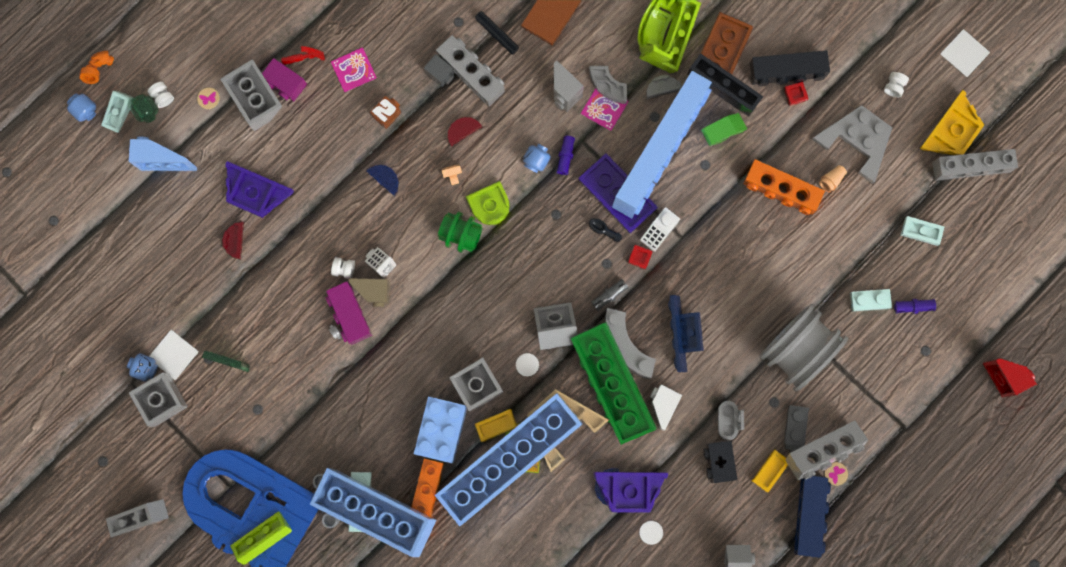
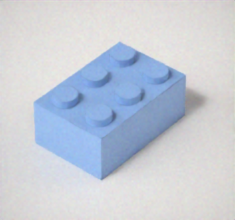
[414,396,467,464]

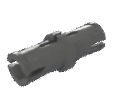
[591,279,629,311]

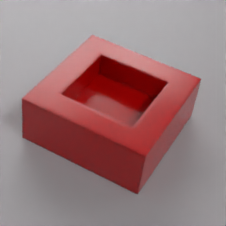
[784,82,809,106]
[628,245,653,270]

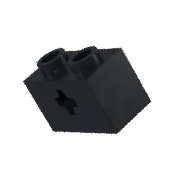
[703,441,737,483]

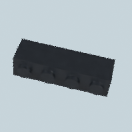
[749,50,830,86]
[687,53,763,117]

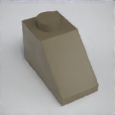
[349,278,390,308]

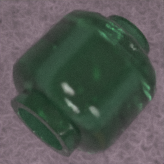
[130,94,159,123]

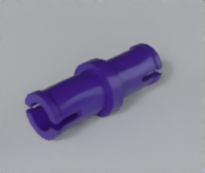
[556,136,575,175]
[894,299,936,314]

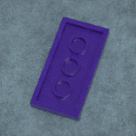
[578,153,658,234]

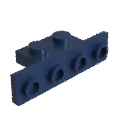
[668,295,704,373]

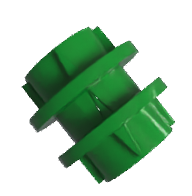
[438,211,483,253]

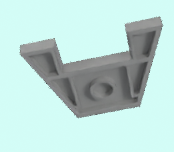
[812,105,892,184]

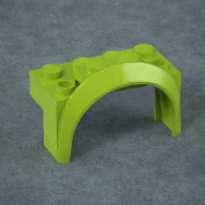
[637,0,701,74]

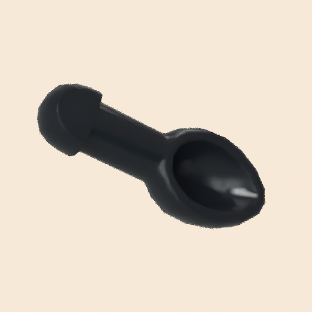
[588,218,622,242]

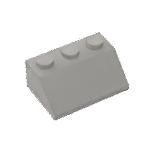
[220,59,282,131]

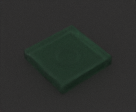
[202,350,250,372]

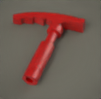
[281,46,325,65]

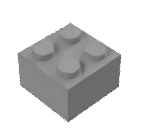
[129,372,188,427]

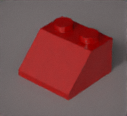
[983,358,1037,398]

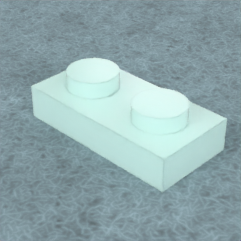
[901,216,944,246]
[850,289,892,312]

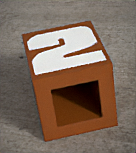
[370,96,401,129]

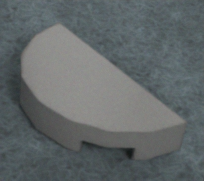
[646,75,682,99]

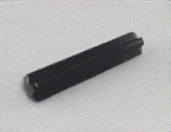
[475,11,519,55]

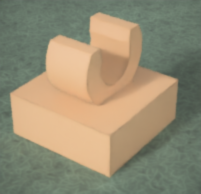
[441,164,462,185]

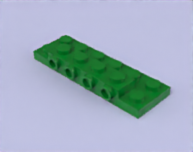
[571,322,657,445]

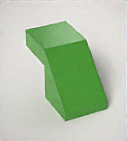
[701,113,747,146]

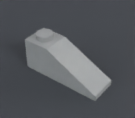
[106,499,169,537]

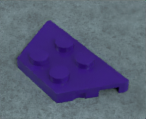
[226,161,294,218]
[593,472,668,512]

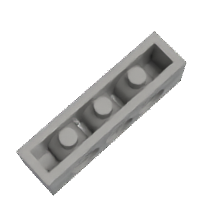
[436,35,505,107]
[932,149,1018,181]
[785,421,868,480]

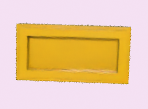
[475,409,517,442]
[751,449,788,493]

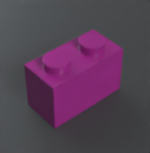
[262,58,307,102]

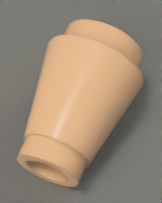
[819,165,847,192]

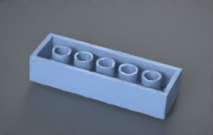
[310,468,436,557]

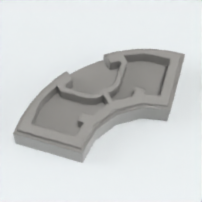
[589,66,627,104]

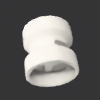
[884,72,909,98]
[148,82,174,108]
[331,257,355,279]

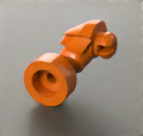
[79,50,114,84]

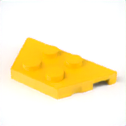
[920,90,984,155]

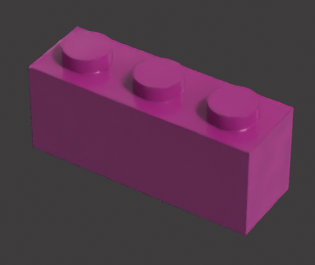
[325,281,373,345]

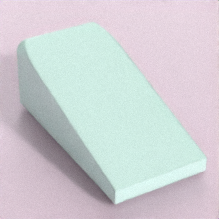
[101,91,135,133]

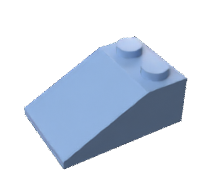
[129,137,197,171]

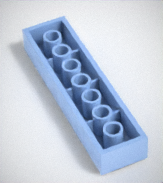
[612,71,712,219]
[435,393,583,526]

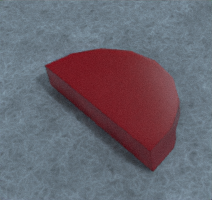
[448,117,482,146]
[222,222,244,260]

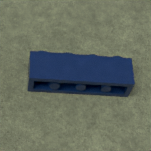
[794,476,831,558]

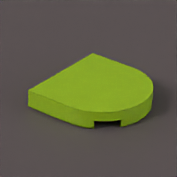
[466,181,510,225]

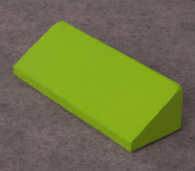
[230,511,292,565]

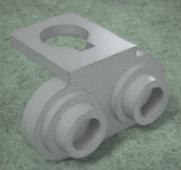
[718,401,744,440]

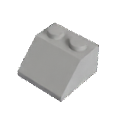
[554,60,584,112]
[534,302,577,350]
[449,358,503,411]

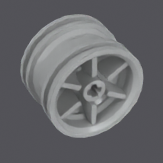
[759,303,849,392]

